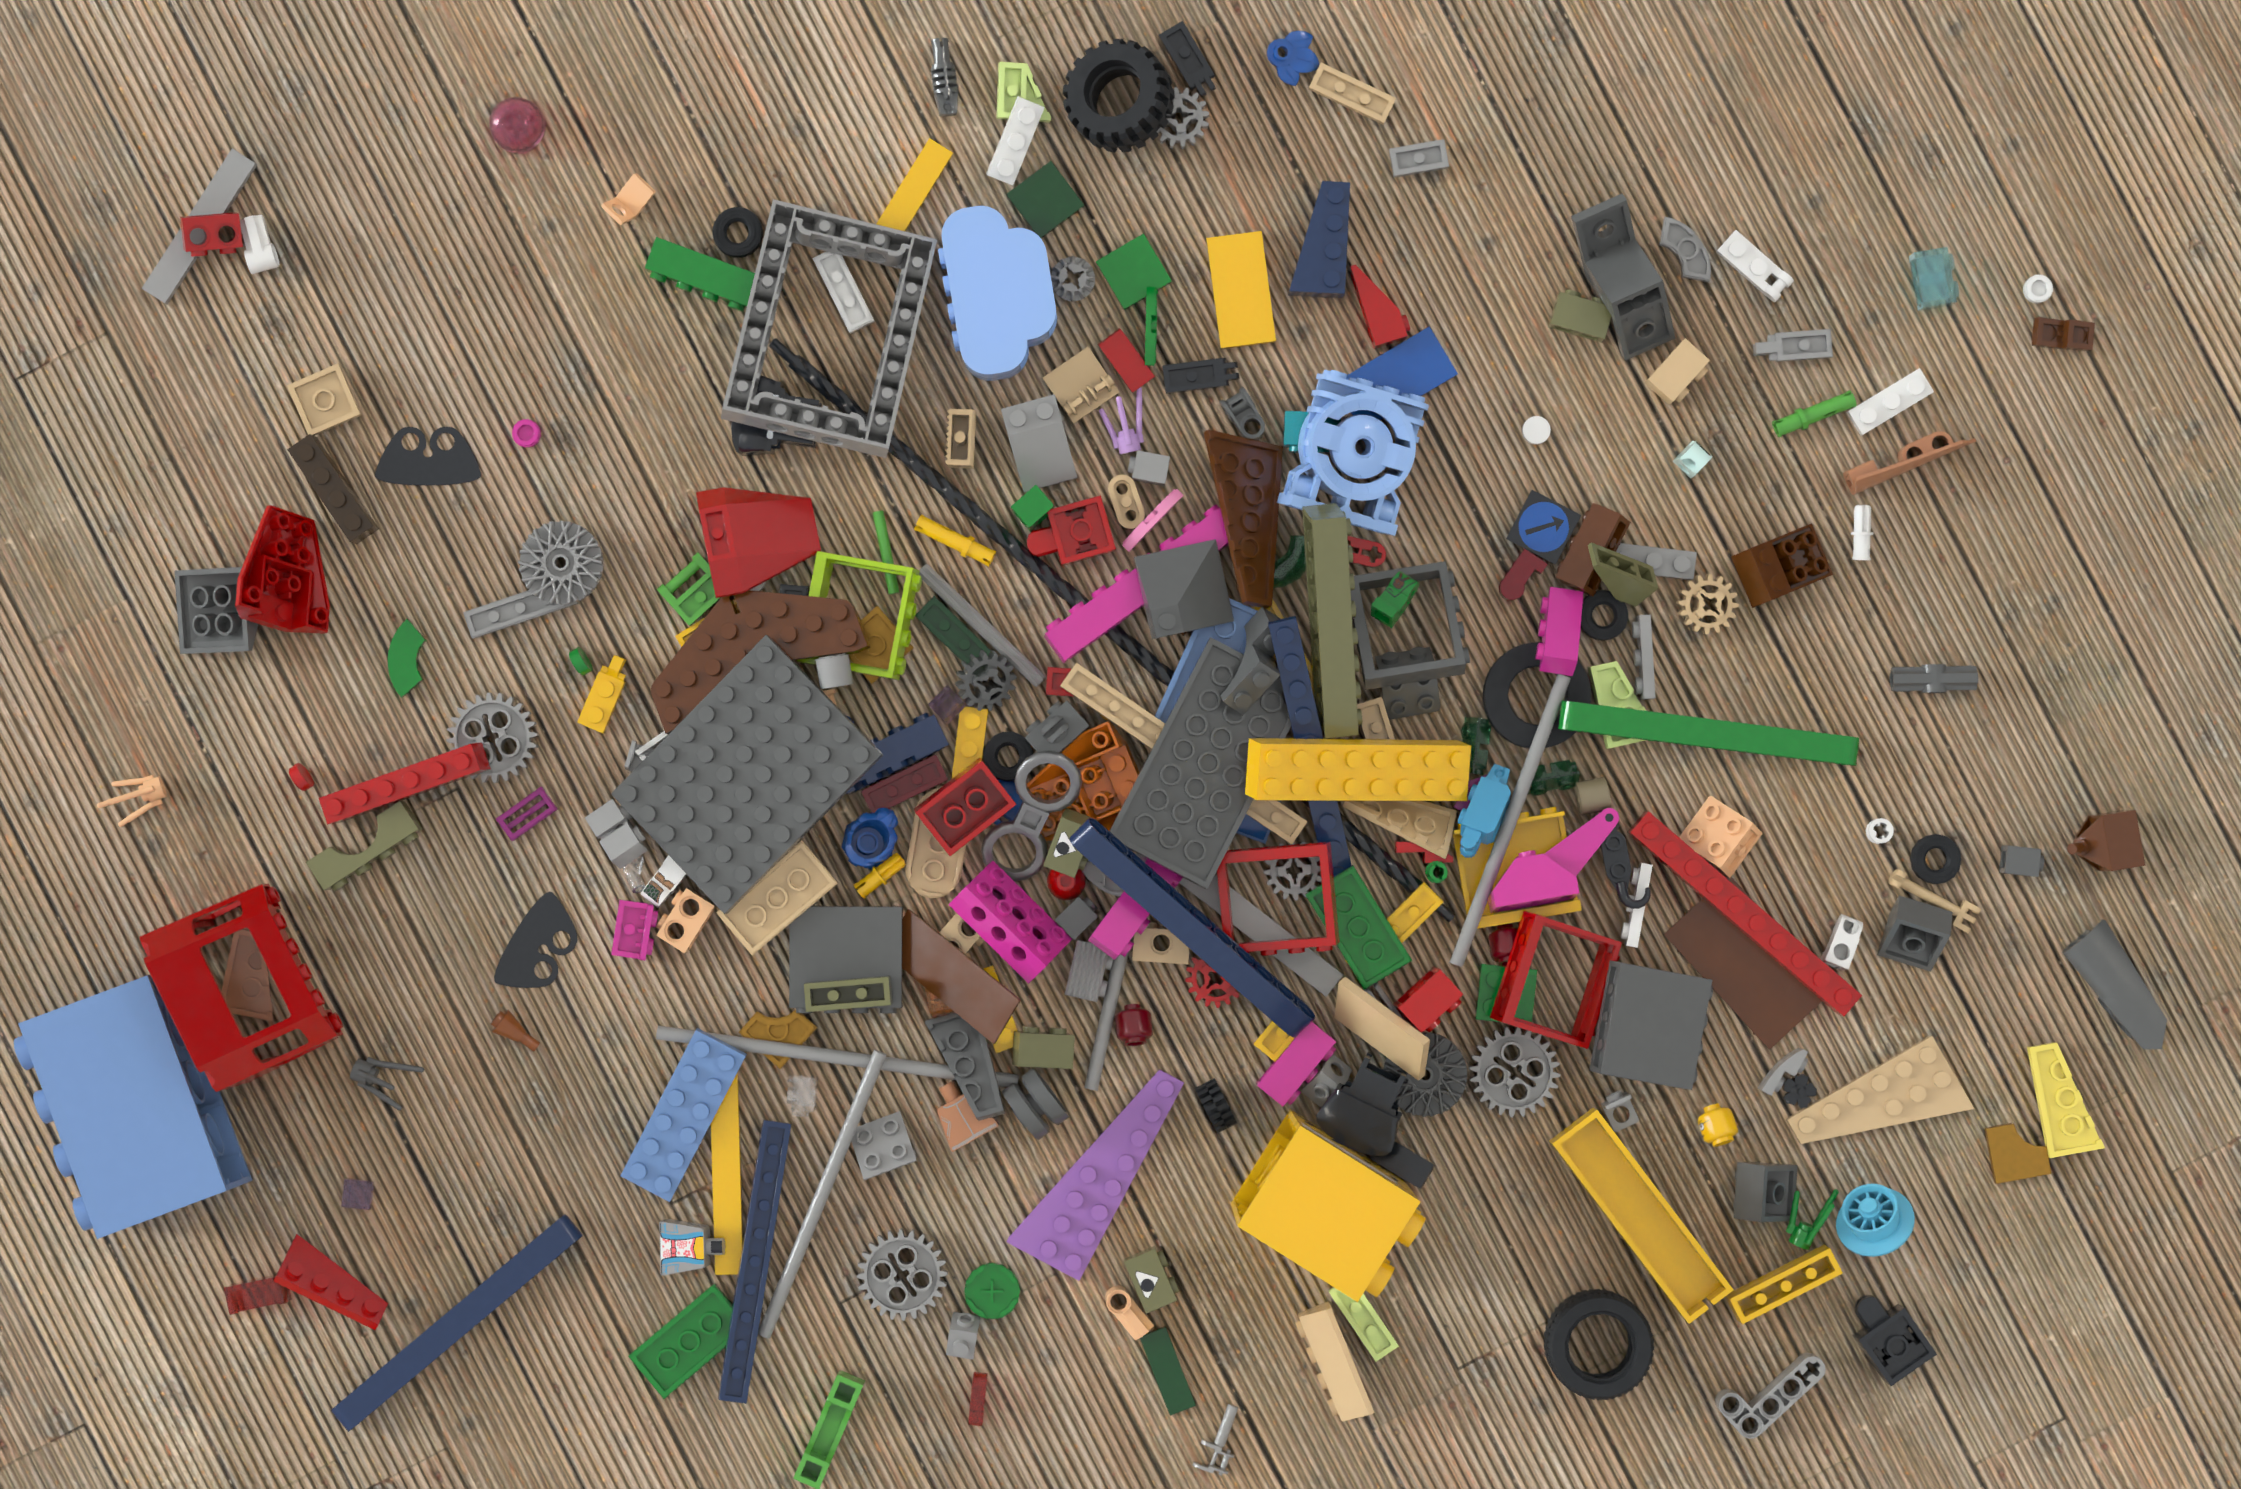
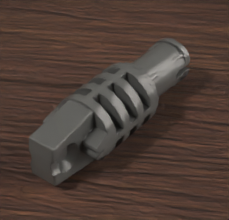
[931,38,958,117]

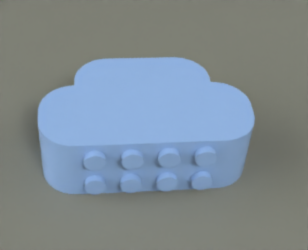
[938,206,1057,381]

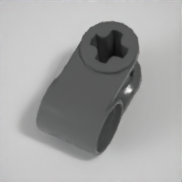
[1219,387,1265,441]

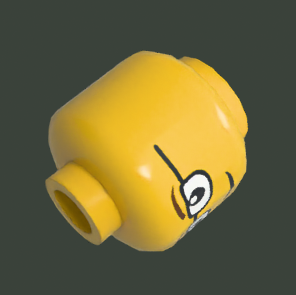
[1697,1103,1738,1147]

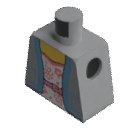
[659,1219,726,1275]

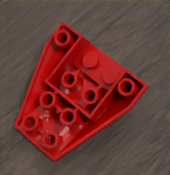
[696,487,821,598]
[235,505,330,634]

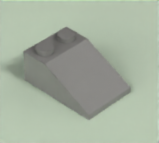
[1001,394,1077,493]

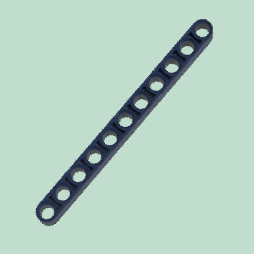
[1070,817,1315,1038]
[330,1214,583,1432]

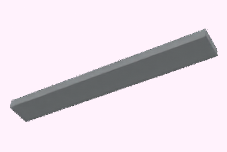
[1179,875,1343,997]

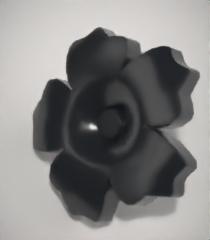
[1783,1074,1817,1108]

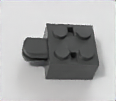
[1025,701,1090,764]

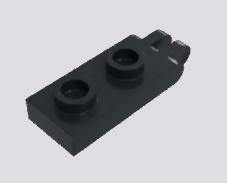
[1158,21,1216,97]
[1162,358,1240,394]

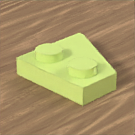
[996,62,1051,123]

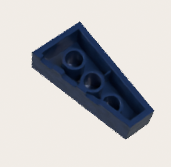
[1288,181,1350,298]

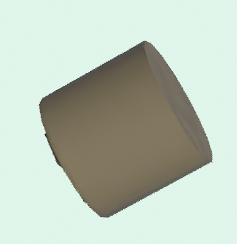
[1574,777,1611,815]

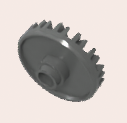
[1384,1032,1467,1117]

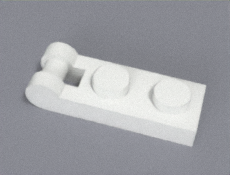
[1716,230,1794,302]

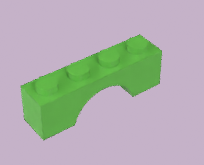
[793,1370,865,1489]

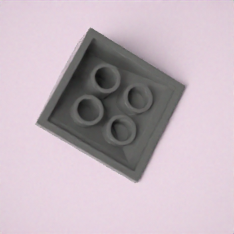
[1134,539,1234,639]
[174,567,258,654]

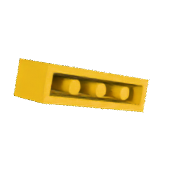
[1725,1245,1843,1324]

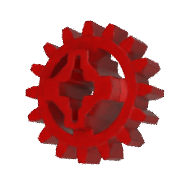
[1185,957,1239,1008]

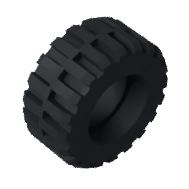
[1062,39,1175,153]

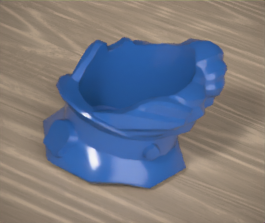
[841,808,898,870]

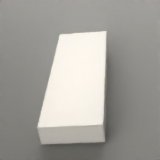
[812,251,875,334]

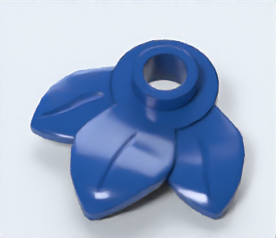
[1267,31,1320,86]

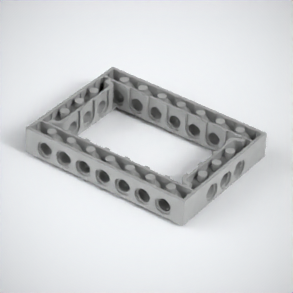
[721,199,937,458]

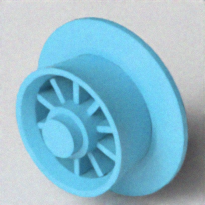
[1836,1184,1915,1257]

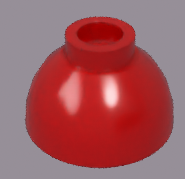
[1047,869,1086,901]

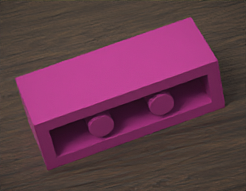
[1536,587,1583,676]
[1256,1022,1336,1107]

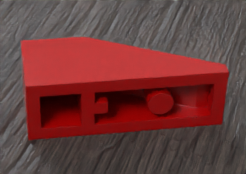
[1349,264,1410,349]

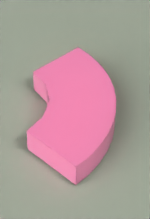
[1122,489,1184,552]

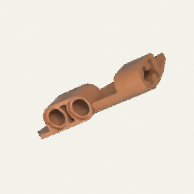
[1843,431,1977,495]

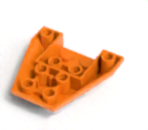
[1027,721,1140,841]

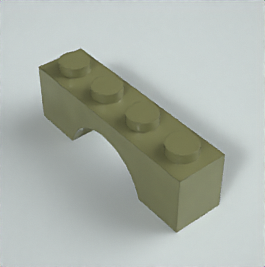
[306,801,423,892]

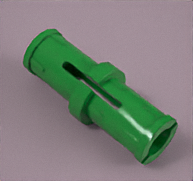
[1425,861,1448,883]

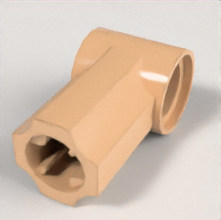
[1105,1285,1154,1341]

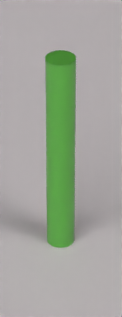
[873,511,900,595]

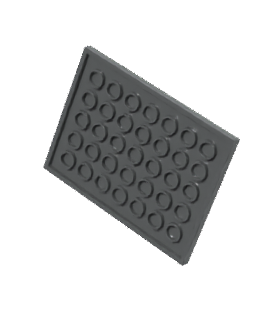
[611,635,883,914]

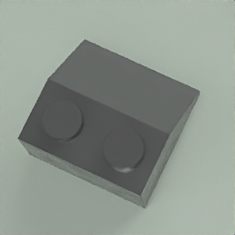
[1877,895,1953,972]
[1733,1162,1798,1222]

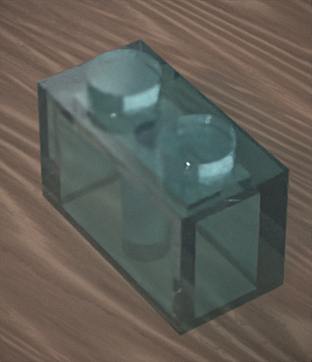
[1909,247,1959,311]

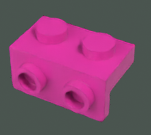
[611,899,658,961]

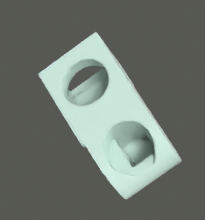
[1673,440,1712,479]

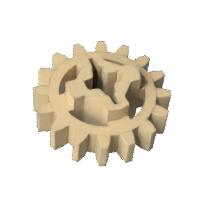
[1676,574,1739,634]

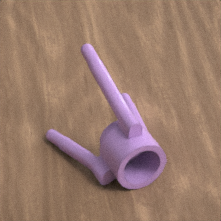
[1099,387,1144,454]

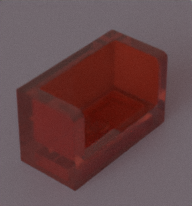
[224,1275,292,1315]

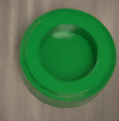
[569,647,593,676]

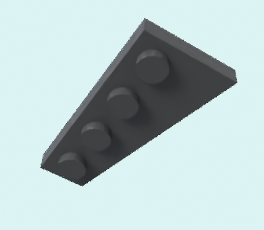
[924,1013,1005,1121]

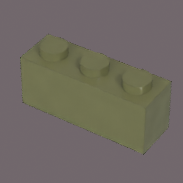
[804,975,893,1012]

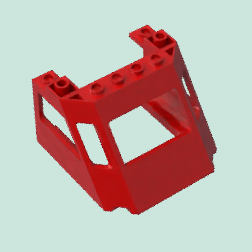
[139,883,343,1092]

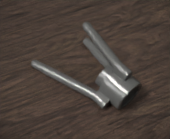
[350,1057,424,1110]

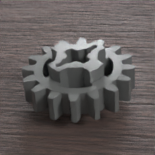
[955,650,1017,711]

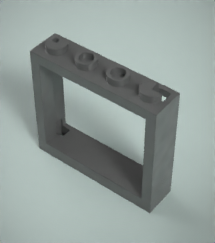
[1350,561,1470,690]

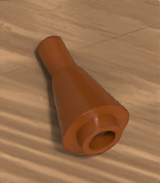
[491,1009,540,1052]

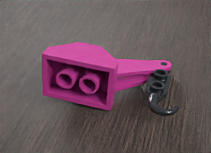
[1488,808,1651,914]

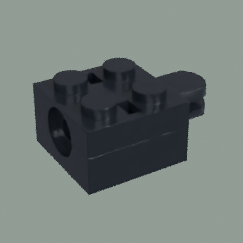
[1852,1295,1937,1386]

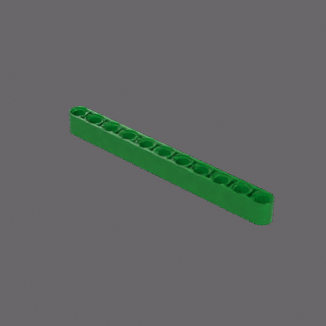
[1558,701,1860,766]

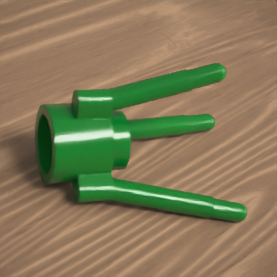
[1786,1189,1839,1250]

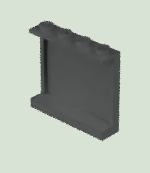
[789,906,903,1014]
[1589,960,1713,1090]

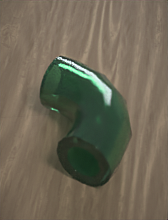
[1273,535,1306,588]

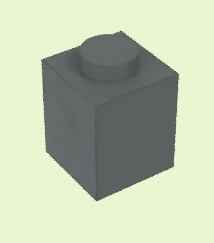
[1999,845,2044,877]
[1055,896,1098,940]

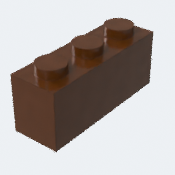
[1556,503,1631,597]

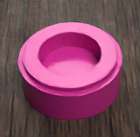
[512,419,541,448]

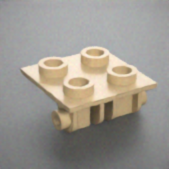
[1042,347,1119,424]

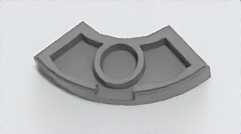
[1659,217,1711,283]

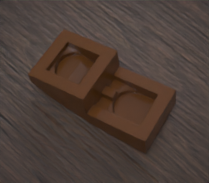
[2031,317,2095,351]

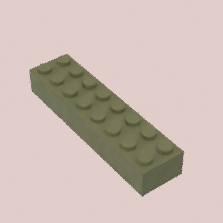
[1302,503,1362,739]

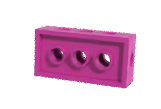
[949,861,1072,984]

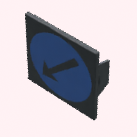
[1506,490,1581,565]

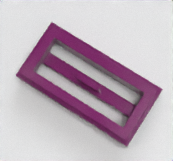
[496,786,558,842]

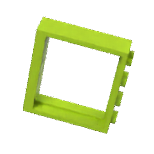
[796,551,922,680]

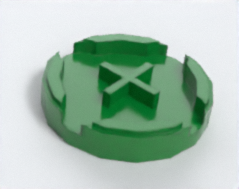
[964,1262,1020,1319]

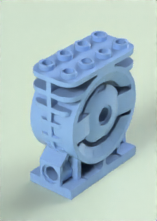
[1277,370,1429,536]

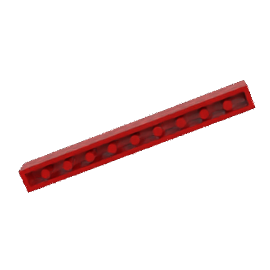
[1627,811,1863,1017]

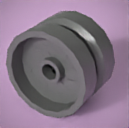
[1002,1068,1070,1140]

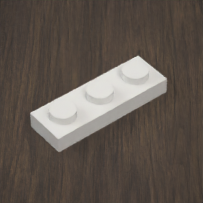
[986,96,1045,185]
[1846,368,1934,436]
[1621,863,1653,948]

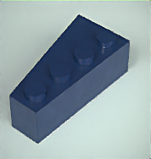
[846,713,950,795]

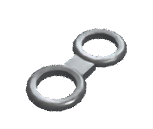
[981,751,1082,881]

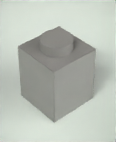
[1128,450,1170,486]

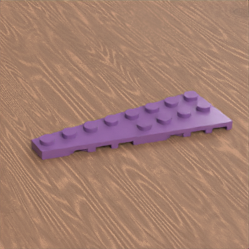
[1006,1069,1184,1281]

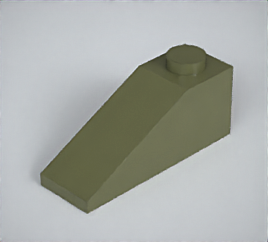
[1588,542,1658,607]

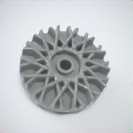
[518,521,604,605]

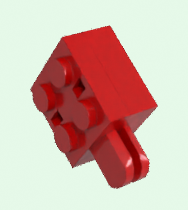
[1027,495,1116,567]

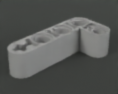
[1715,1353,1826,1439]

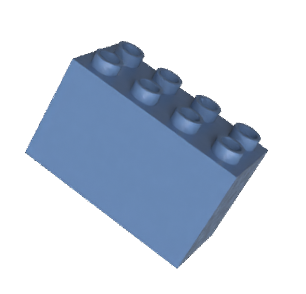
[14,975,252,1239]

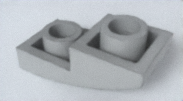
[1757,1048,1808,1096]

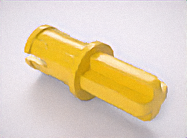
[853,853,906,899]

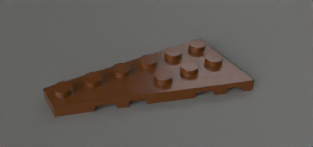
[1203,429,1283,609]

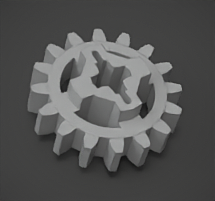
[1157,87,1210,149]
[1263,841,1322,901]

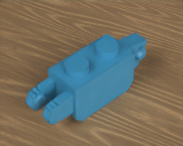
[1458,764,1511,858]

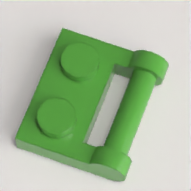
[657,552,720,626]

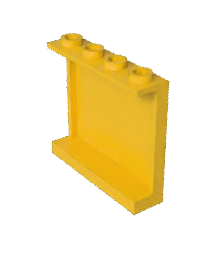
[1452,807,1582,929]

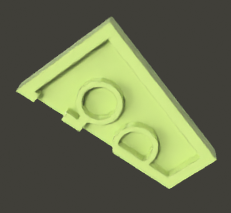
[1588,661,1646,749]

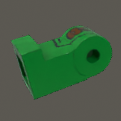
[1371,571,1420,628]

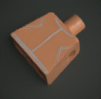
[937,1080,1000,1152]

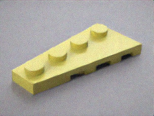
[2027,1042,2105,1158]

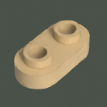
[1108,475,1145,530]

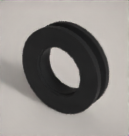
[1482,642,1591,749]

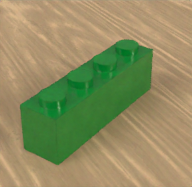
[645,237,755,312]

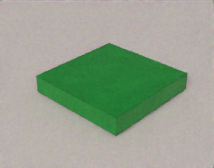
[1096,233,1172,310]

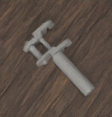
[1193,1404,1238,1476]

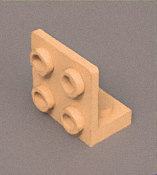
[1679,796,1763,878]

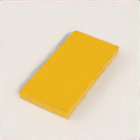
[1206,231,1276,349]

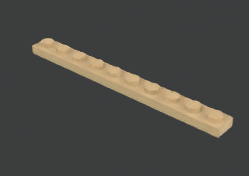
[1060,663,1308,845]

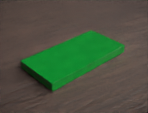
[1305,865,1412,990]
[628,1283,733,1399]

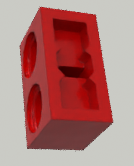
[180,212,243,256]

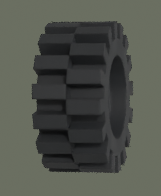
[1195,1078,1237,1133]

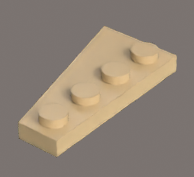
[1342,801,1457,859]

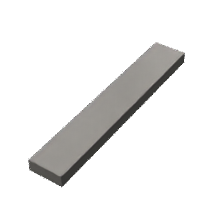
[141,149,257,304]

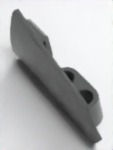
[2062,920,2167,1050]

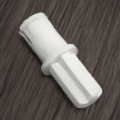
[1851,505,1874,560]

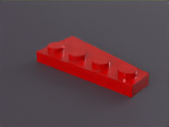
[273,1234,388,1330]

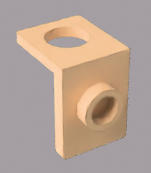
[601,173,656,225]

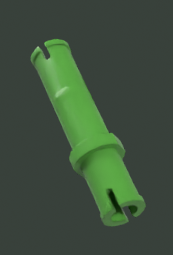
[1772,390,1857,438]

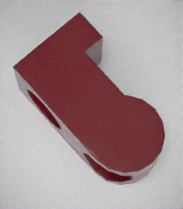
[1499,549,1548,601]

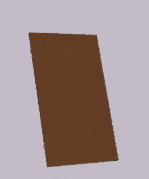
[1663,876,1822,1050]

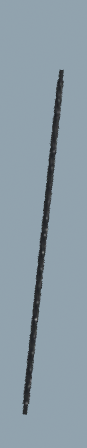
[769,338,1456,923]

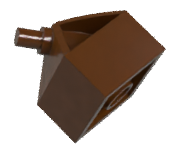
[2067,810,2146,871]

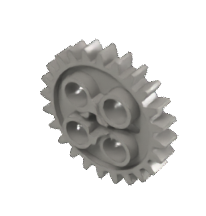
[446,692,539,783]
[1469,1026,1561,1117]
[857,1228,948,1321]

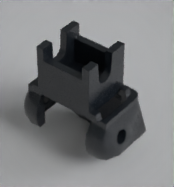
[731,376,822,456]
[1316,1051,1408,1156]

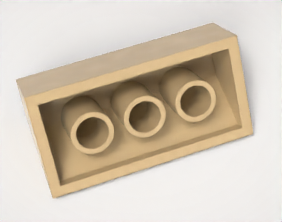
[1295,1301,1374,1422]

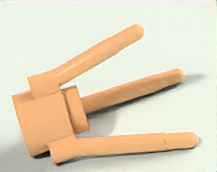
[97,775,167,827]

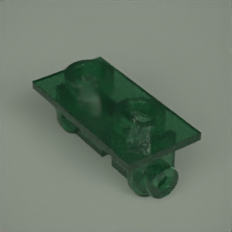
[1461,717,1492,775]
[1520,759,1580,796]

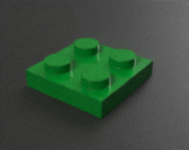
[1475,964,1537,1022]

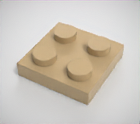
[287,363,362,436]

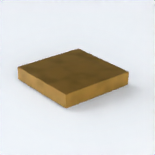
[849,605,914,684]

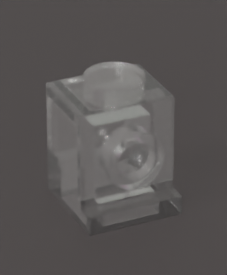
[787,1075,818,1116]

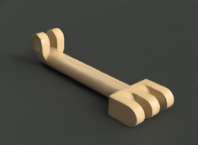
[1889,869,1982,934]

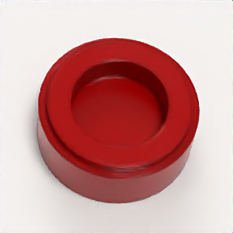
[289,763,314,791]

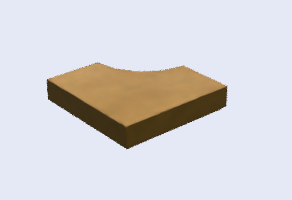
[738,1010,817,1069]
[1984,1123,2051,1184]

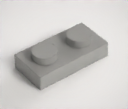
[1389,139,1449,178]

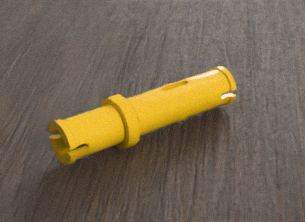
[914,514,997,567]

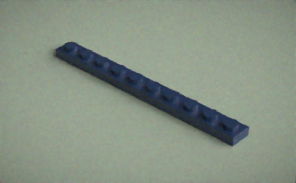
[1268,616,1352,876]
[718,1120,792,1404]

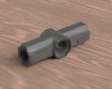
[1889,664,1978,693]

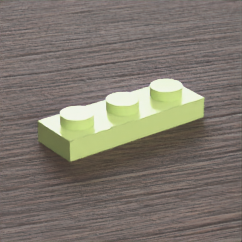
[1328,1287,1399,1362]

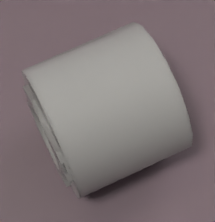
[815,654,853,689]

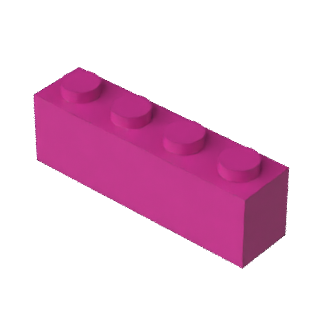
[1088,859,1183,960]

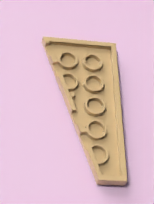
[1786,1035,1974,1144]

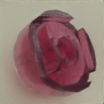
[489,97,546,154]

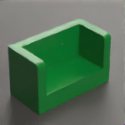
[1011,485,1054,532]

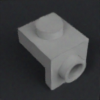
[946,1312,980,1360]

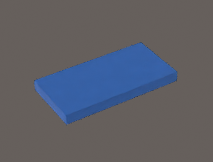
[1346,326,1458,421]

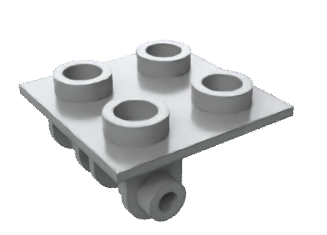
[851,1111,917,1181]

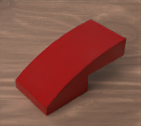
[1097,328,1155,393]
[1394,842,1453,863]

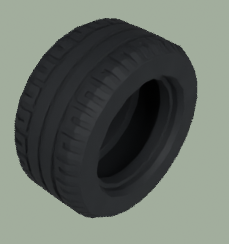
[1543,1289,1654,1400]

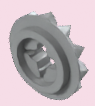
[1051,256,1095,301]

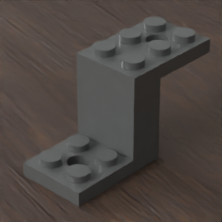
[1571,193,1676,361]

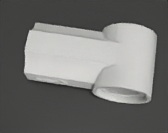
[240,215,280,274]

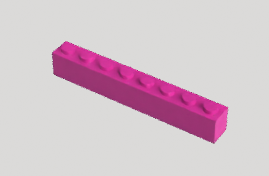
[1044,504,1229,664]

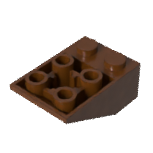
[1731,523,1833,608]

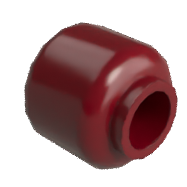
[1488,923,1518,967]
[1115,1004,1153,1046]

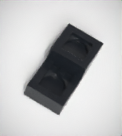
[1369,1141,1435,1189]

